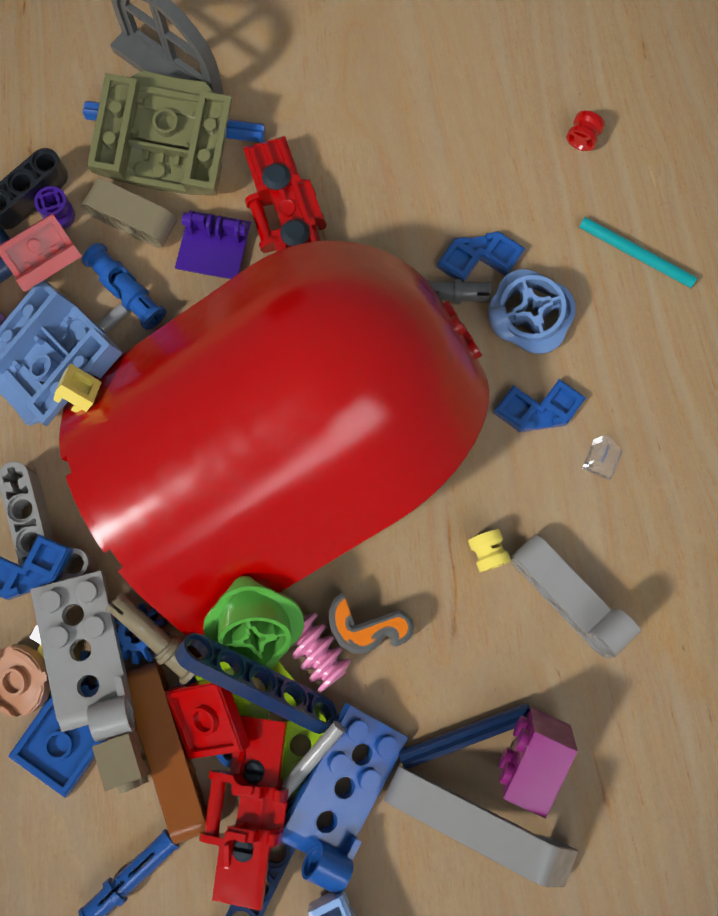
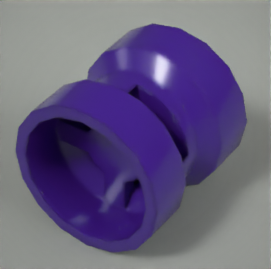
[34,186,75,229]

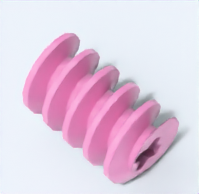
[291,612,351,693]

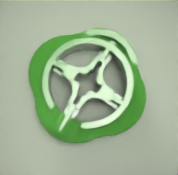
[203,576,304,670]

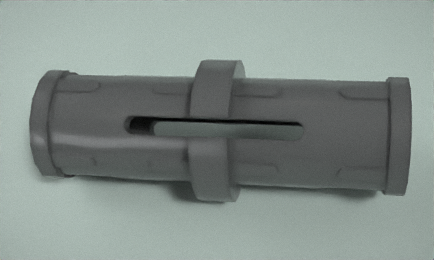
[427,279,491,304]

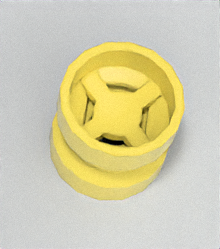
[468,529,512,573]

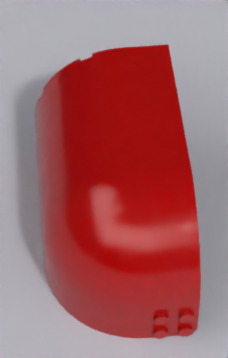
[59,240,489,636]

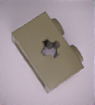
[92,731,151,794]

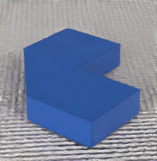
[436,231,525,282]
[493,379,586,432]
[0,534,74,600]

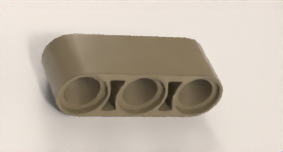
[81,178,177,248]

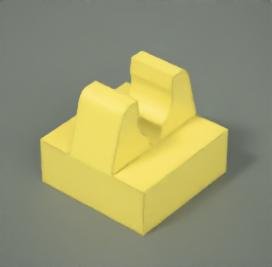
[54,363,101,413]

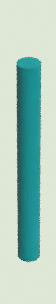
[579,216,698,289]

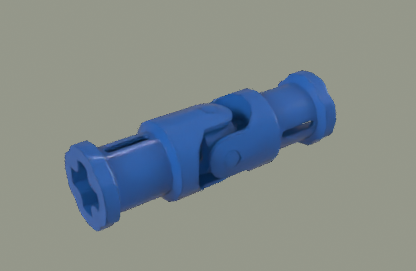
[81,243,167,330]

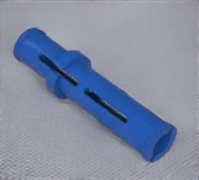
[78,829,180,916]

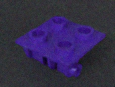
[175,210,251,279]

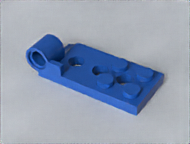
[282,703,408,894]

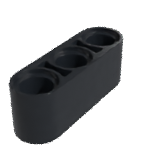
[0,148,68,230]

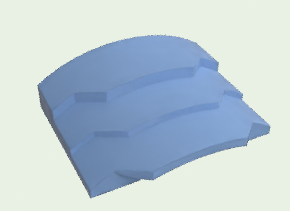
[0,280,122,426]

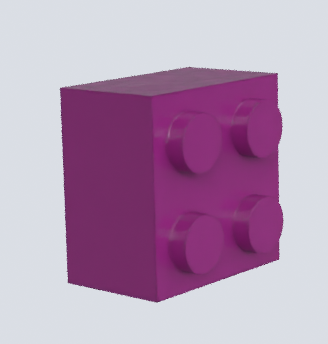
[498,707,578,819]

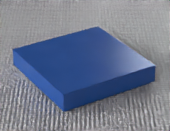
[8,695,108,798]

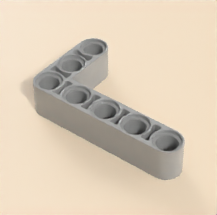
[384,766,578,887]

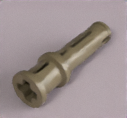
[105,592,202,685]

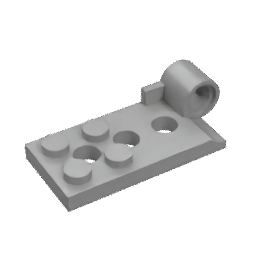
[30,571,135,742]

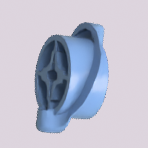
[488,269,576,354]

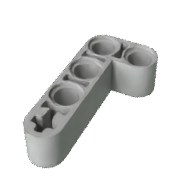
[0,462,97,582]
[510,534,641,658]

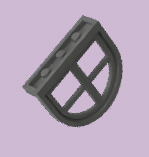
[110,0,224,95]

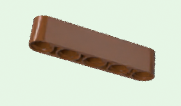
[126,660,207,845]

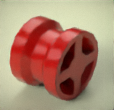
[566,110,605,151]

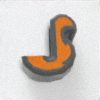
[329,593,414,654]

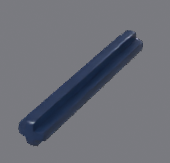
[399,703,530,769]

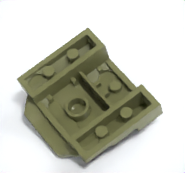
[87,70,232,196]

